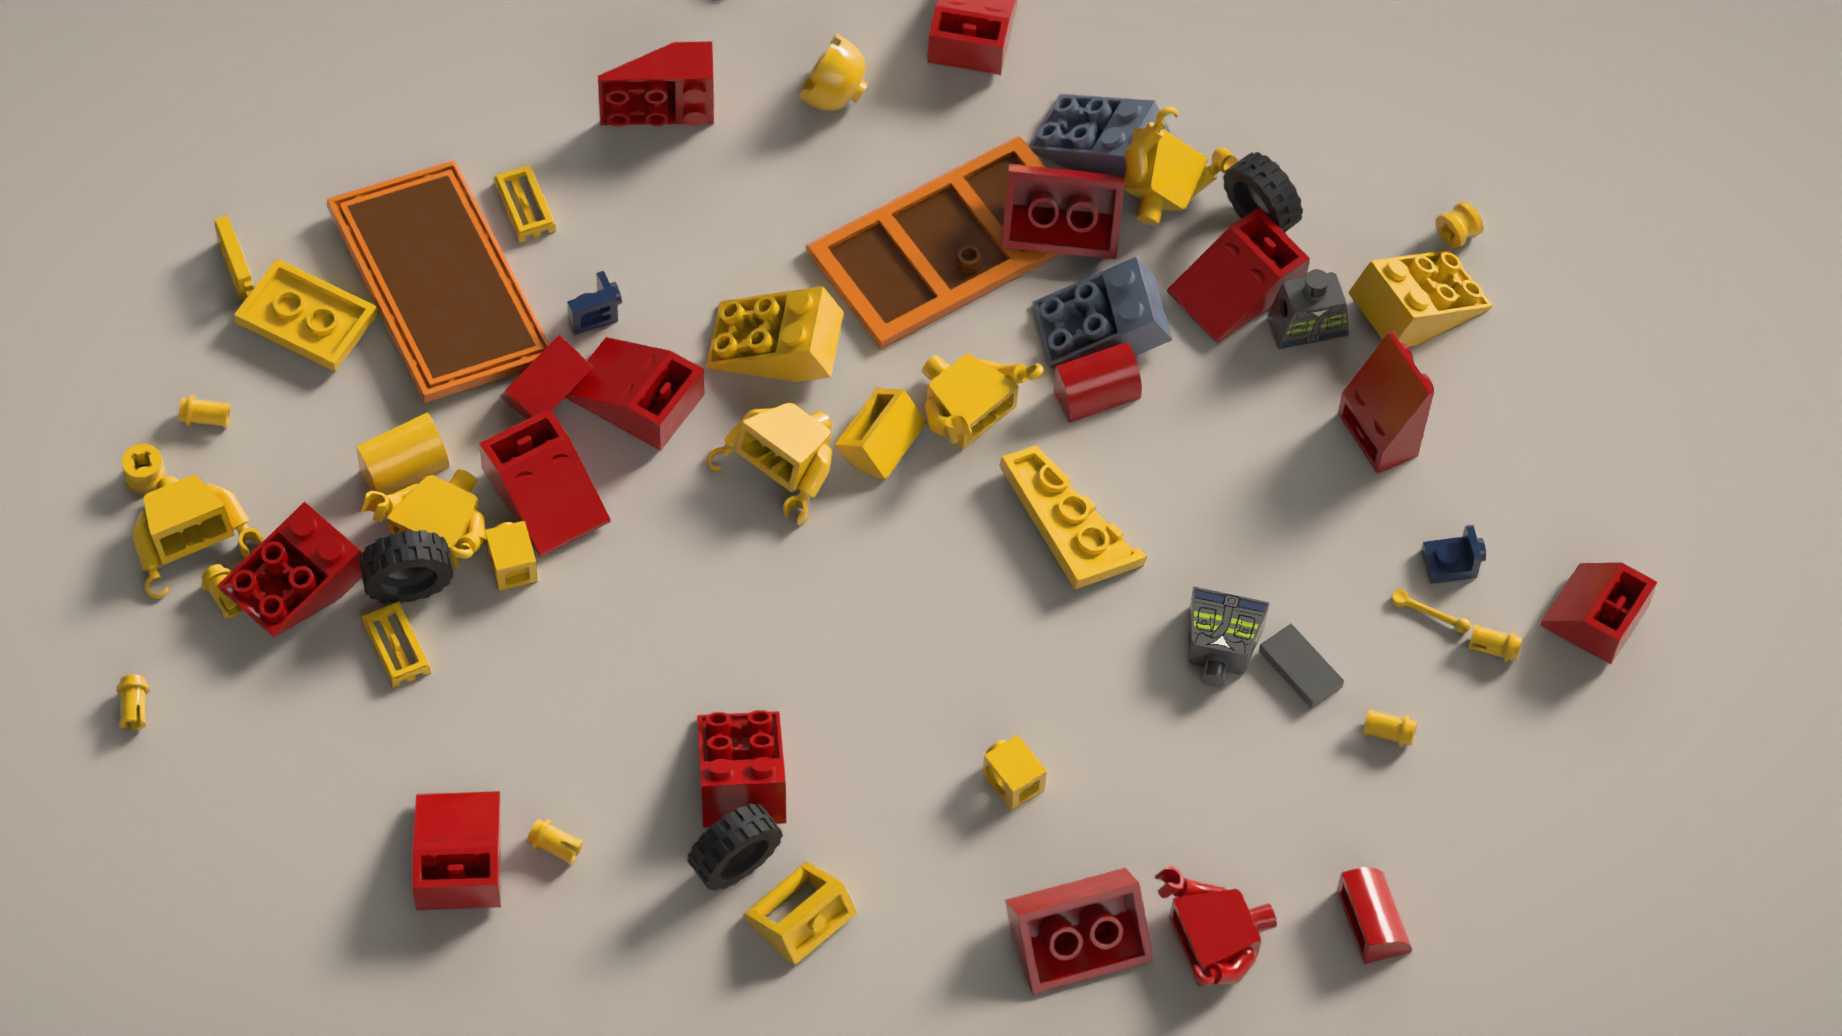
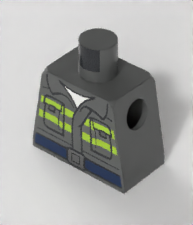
[1267,269,1350,350]
[1188,586,1270,687]

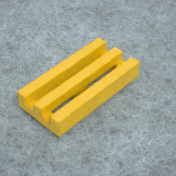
[493,165,556,243]
[214,215,253,302]
[361,601,431,688]

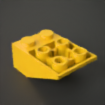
[1348,250,1492,347]
[706,286,844,382]

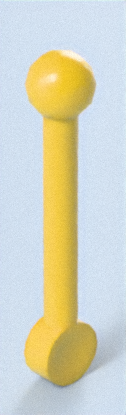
[1392,589,1471,634]

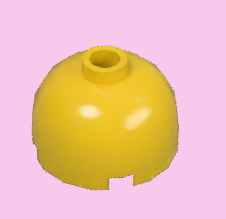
[797,33,868,111]

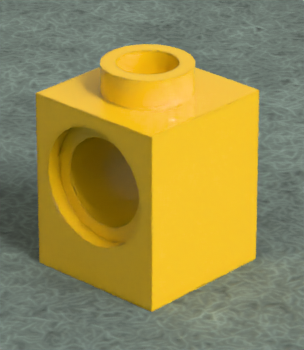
[485,521,538,591]
[982,735,1047,811]

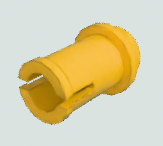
[179,395,231,428]
[201,564,242,618]
[1469,624,1523,663]
[116,674,150,731]
[1363,709,1418,748]
[527,819,584,865]

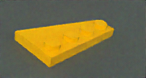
[999,445,1147,590]

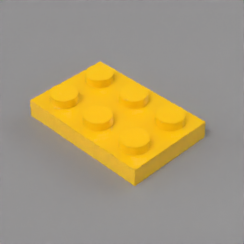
[234,258,378,372]

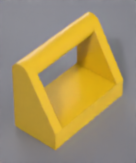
[743,861,857,965]

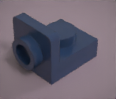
[567,270,622,336]
[1421,525,1486,584]

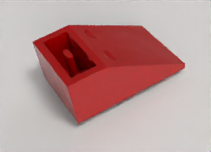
[927,0,1018,75]
[598,41,714,127]
[1167,207,1310,343]
[1338,332,1434,474]
[565,337,705,451]
[479,408,611,557]
[217,501,362,638]
[697,710,787,827]
[413,791,501,910]

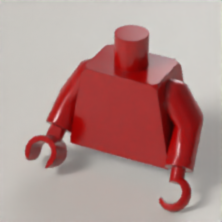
[1155,865,1277,986]

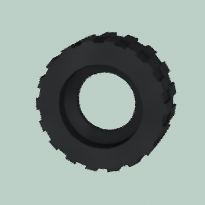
[1223,152,1303,233]
[359,530,454,604]
[687,803,783,891]

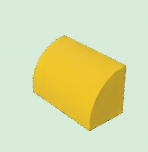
[835,388,927,480]
[356,412,450,495]

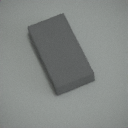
[1259,623,1344,709]

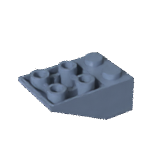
[1029,94,1171,179]
[1032,256,1172,369]

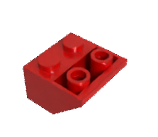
[1540,562,1658,665]

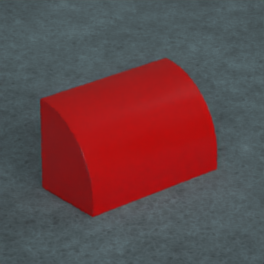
[500,334,594,419]
[1053,342,1142,423]
[1337,868,1412,964]

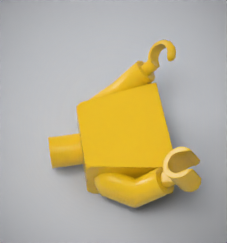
[1124,107,1240,226]
[922,354,1044,450]
[706,403,832,526]
[360,469,486,570]
[132,475,263,599]

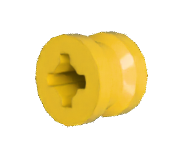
[1435,201,1484,249]
[121,444,165,494]

